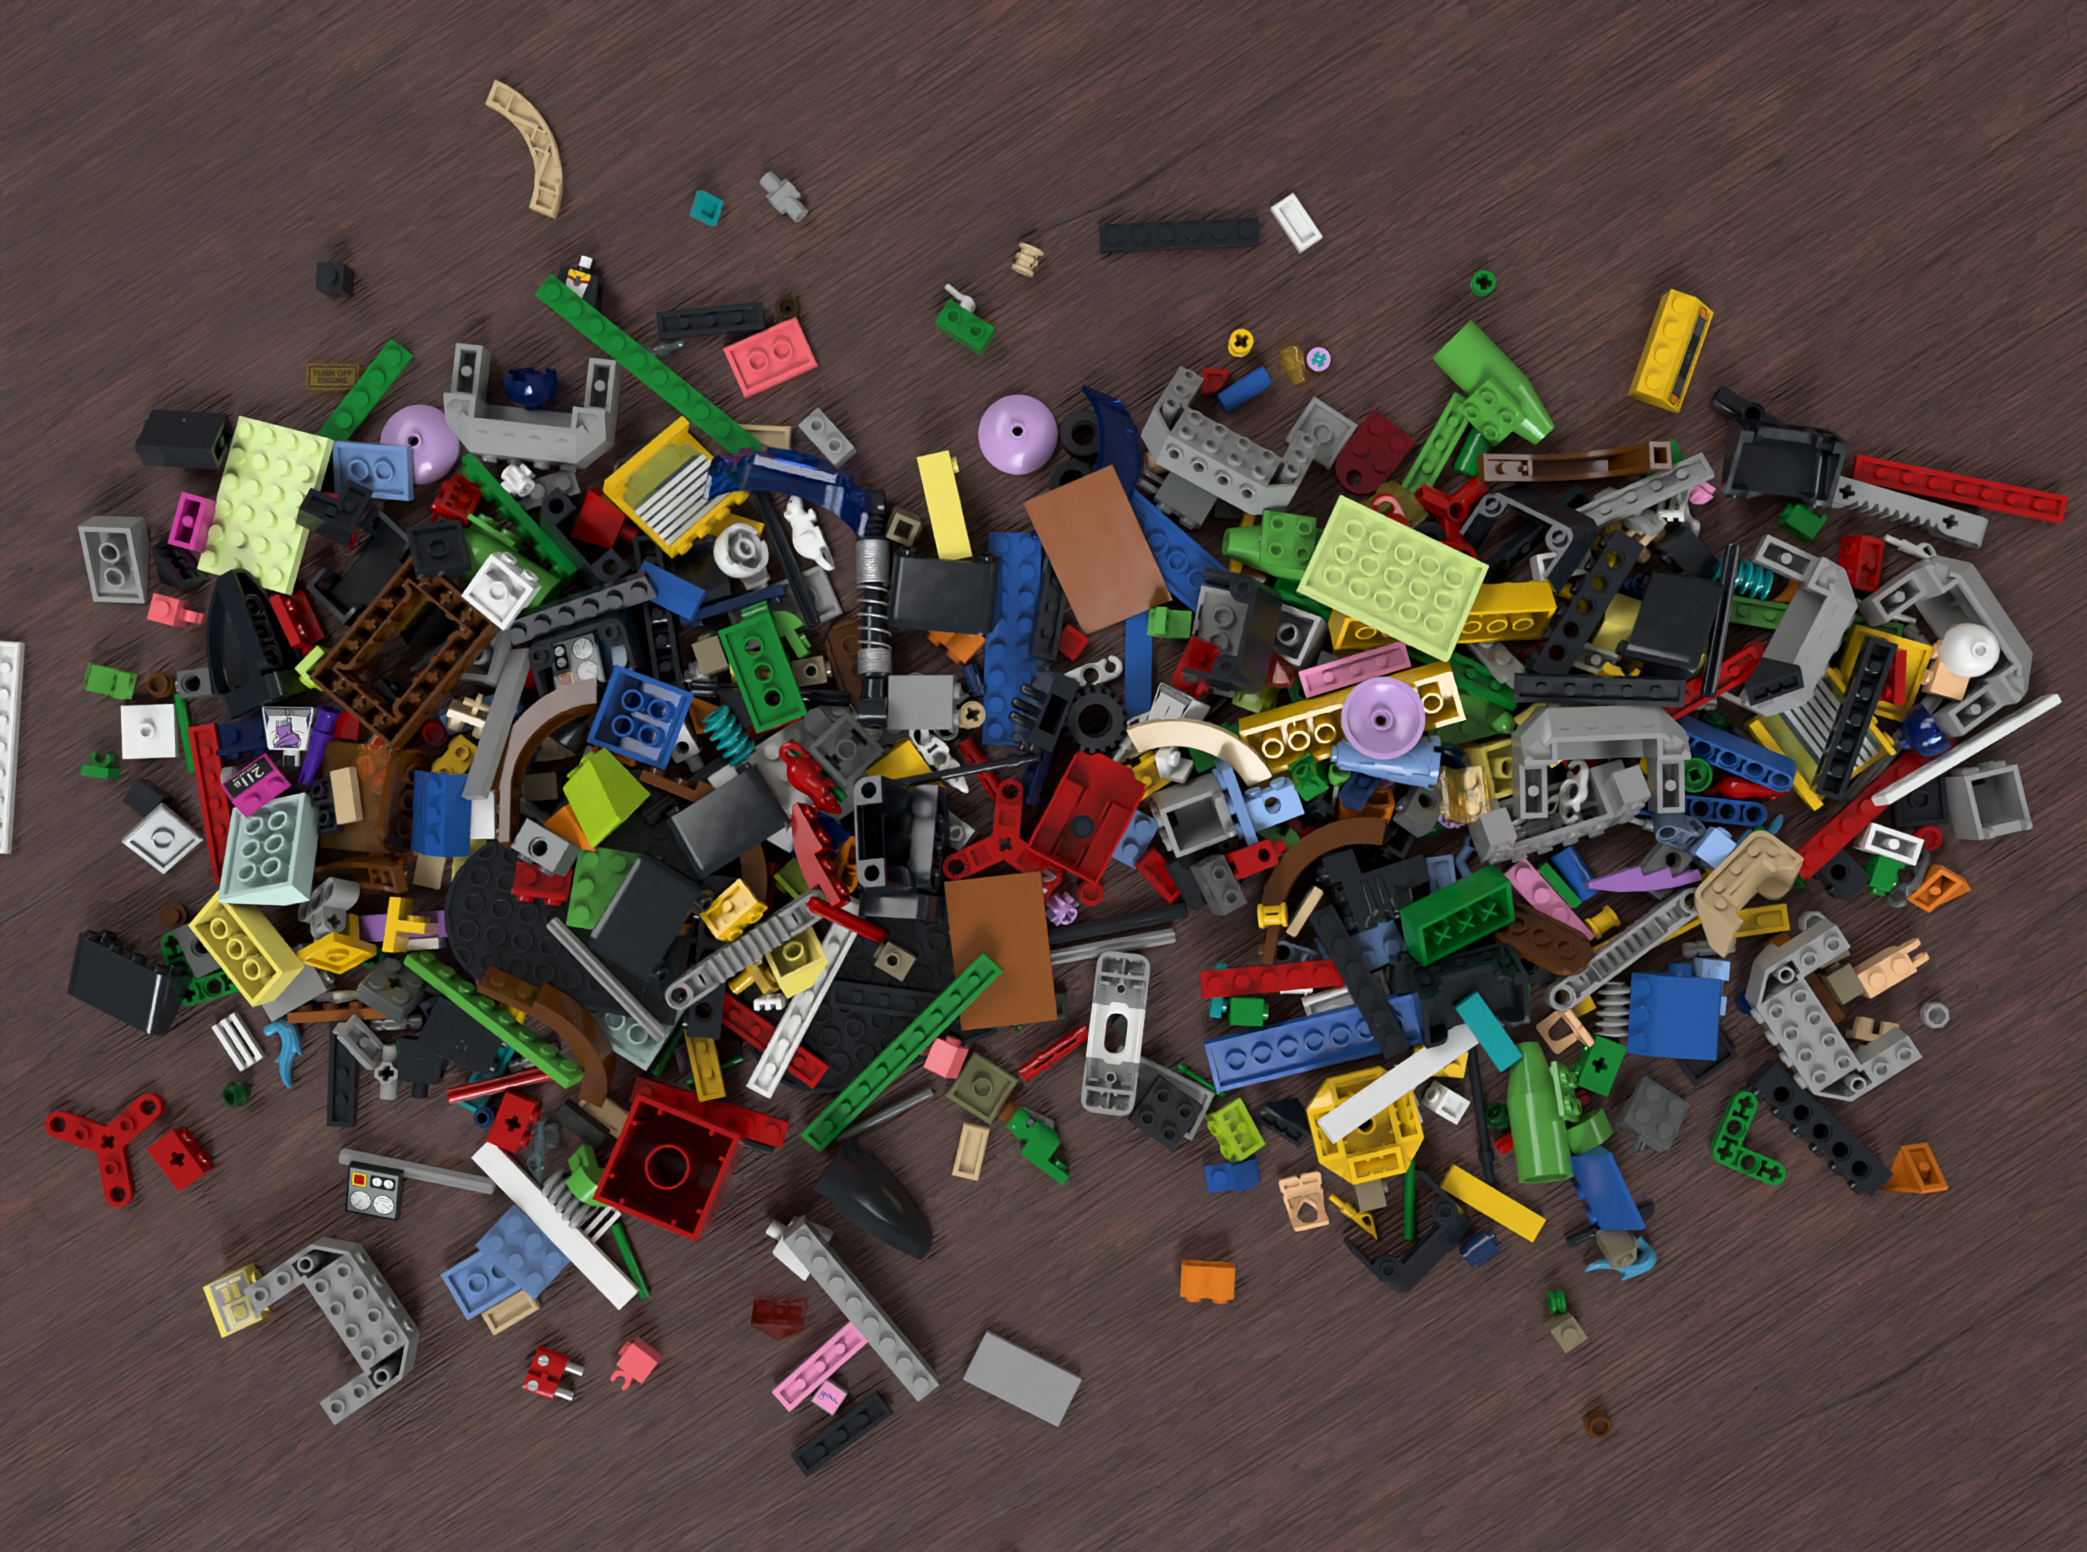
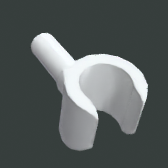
[944,284,976,314]

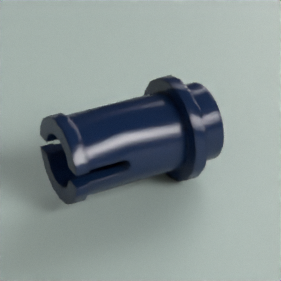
[961,663,988,699]
[474,1105,499,1128]

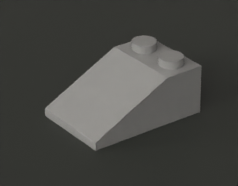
[78,516,150,603]
[1239,604,1329,671]

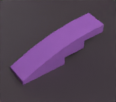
[1582,866,1702,892]
[358,910,448,942]

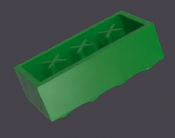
[1400,865,1515,967]

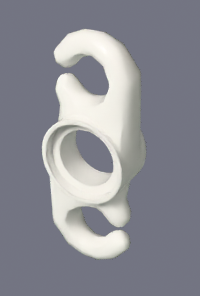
[1064,655,1123,686]
[1558,759,1589,825]

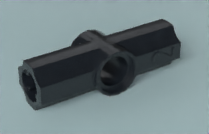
[1708,385,1784,423]

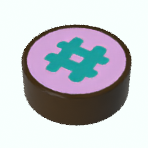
[1304,346,1332,374]

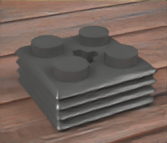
[354,957,429,1024]

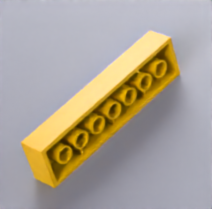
[1328,581,1557,650]
[1238,660,1466,774]

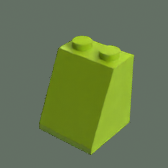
[563,747,651,848]

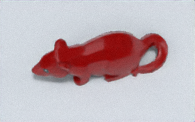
[778,741,841,814]
[1700,774,1791,801]

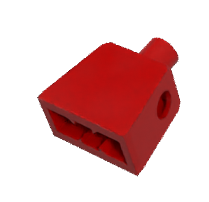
[571,487,640,549]
[1224,839,1287,880]

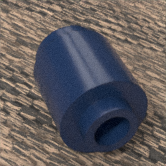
[1459,1229,1500,1268]

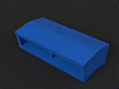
[638,560,706,620]

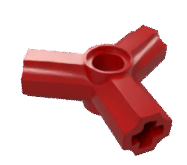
[1412,477,1489,543]

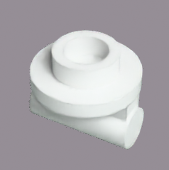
[740,566,771,592]

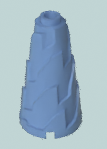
[1330,734,1441,790]

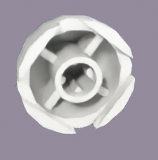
[713,523,769,579]
[1938,623,2000,678]

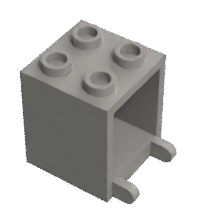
[1945,760,2033,840]
[1149,772,1237,858]

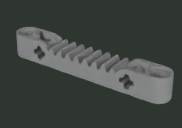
[1831,476,1988,548]
[1543,886,1698,1011]
[664,889,830,1010]

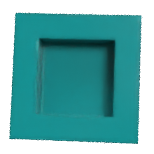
[689,190,724,227]

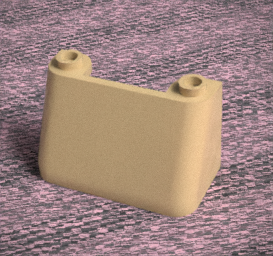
[1694,830,1804,958]

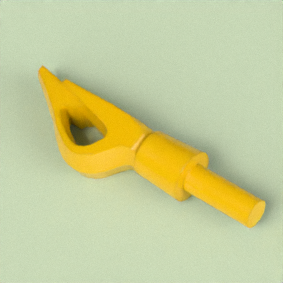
[1329,1193,1378,1240]

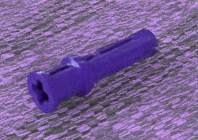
[297,705,342,786]

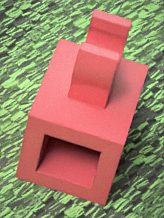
[147,593,204,628]
[920,1035,969,1079]
[610,1336,663,1390]

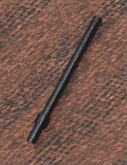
[894,752,1041,787]
[1467,1045,1495,1183]

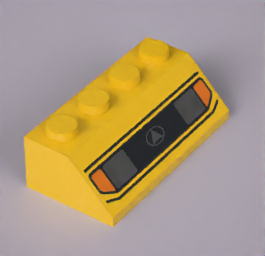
[1628,289,1714,414]

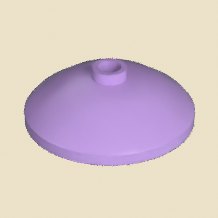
[978,395,1058,475]
[380,405,461,485]
[1341,677,1425,760]

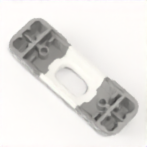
[1081,951,1150,1116]

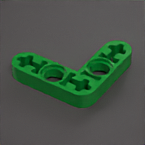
[160,932,239,1006]
[1709,1090,1786,1186]

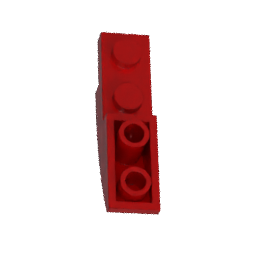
[791,802,851,907]

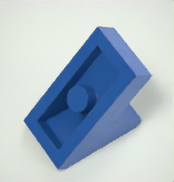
[1204,1157,1260,1193]

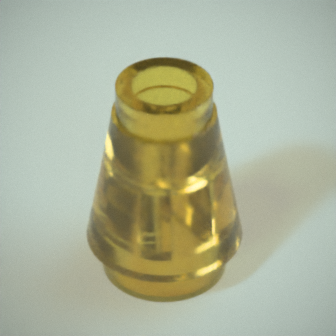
[1278,344,1307,385]

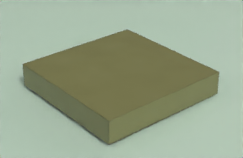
[946,1050,1019,1125]

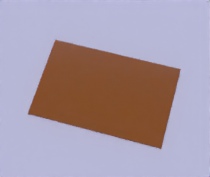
[1023,465,1172,635]
[944,871,1058,1031]

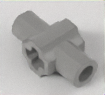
[760,171,808,222]
[374,1044,399,1100]

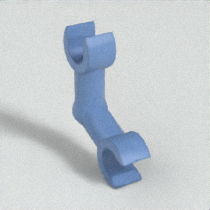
[1453,834,1476,878]

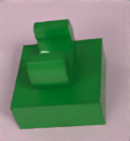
[81,752,121,779]

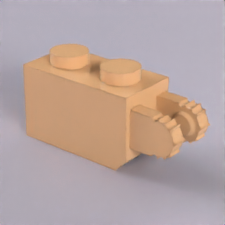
[1921,623,1970,701]
[1853,938,1929,998]

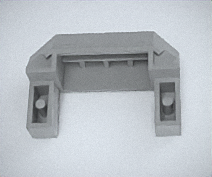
[443,343,623,472]
[1141,366,1322,515]
[1688,535,1858,717]
[1857,555,2033,739]
[1512,703,1691,819]
[1465,759,1651,865]
[1745,918,1922,1102]
[243,1237,420,1425]

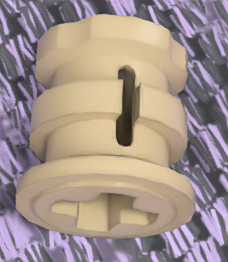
[1011,242,1044,277]
[958,701,986,730]

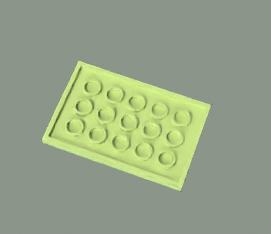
[197,416,334,595]
[1296,495,1489,662]

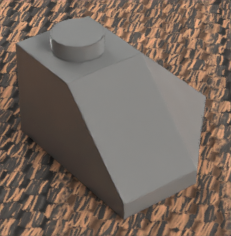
[459,630,513,689]

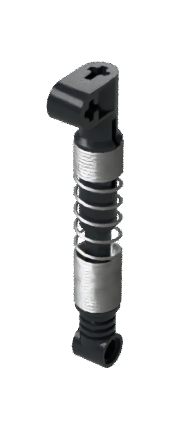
[855,490,892,729]

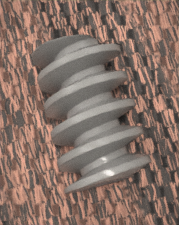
[1595,980,1631,1037]
[541,1168,598,1229]

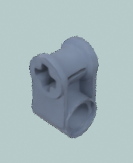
[1651,812,1706,852]
[1276,938,1321,963]

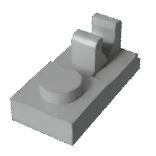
[332,1015,384,1070]

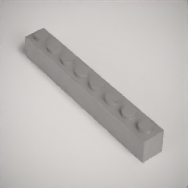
[783,1215,939,1402]

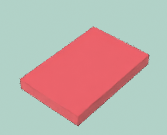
[723,316,818,398]

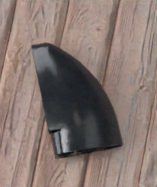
[206,568,309,720]
[857,785,951,923]
[813,1138,933,1260]

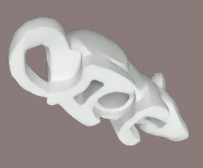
[784,491,835,571]
[909,730,969,793]

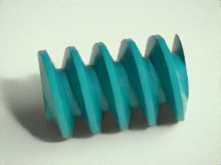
[1710,555,1773,602]
[702,705,756,767]

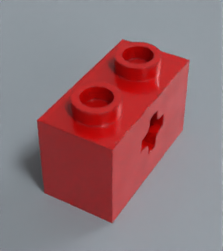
[486,1089,542,1153]
[147,1126,214,1192]

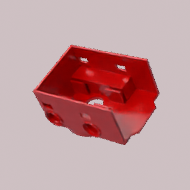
[1026,750,1147,885]

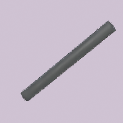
[836,1086,935,1143]

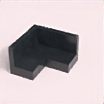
[296,479,374,547]

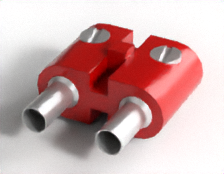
[521,1345,585,1401]

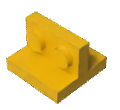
[382,897,438,953]
[297,913,377,974]

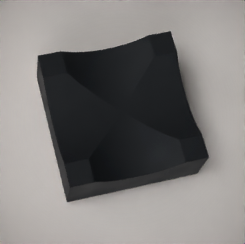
[1163,843,1239,911]
[1128,1074,1203,1152]

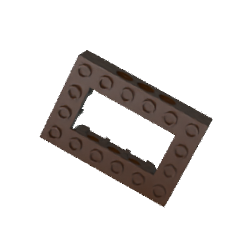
[309,555,501,749]

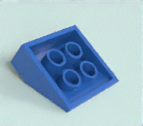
[586,664,694,770]
[411,770,472,857]
[1627,970,1722,1061]
[1570,1145,1646,1230]

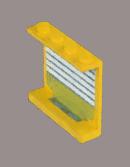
[603,416,751,559]
[1744,667,1896,811]

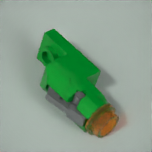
[998,1101,1069,1185]

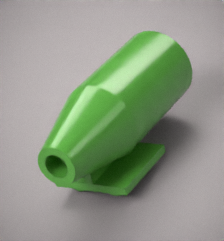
[1432,320,1555,447]
[1222,510,1324,580]
[438,513,564,613]
[1507,1042,1582,1183]

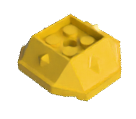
[1306,1066,1424,1185]

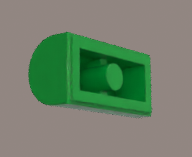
[1452,425,1493,479]

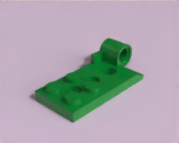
[718,600,809,733]

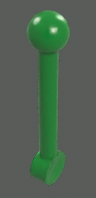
[1177,1064,1226,1098]

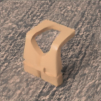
[1536,1009,1594,1054]
[1278,1170,1329,1231]

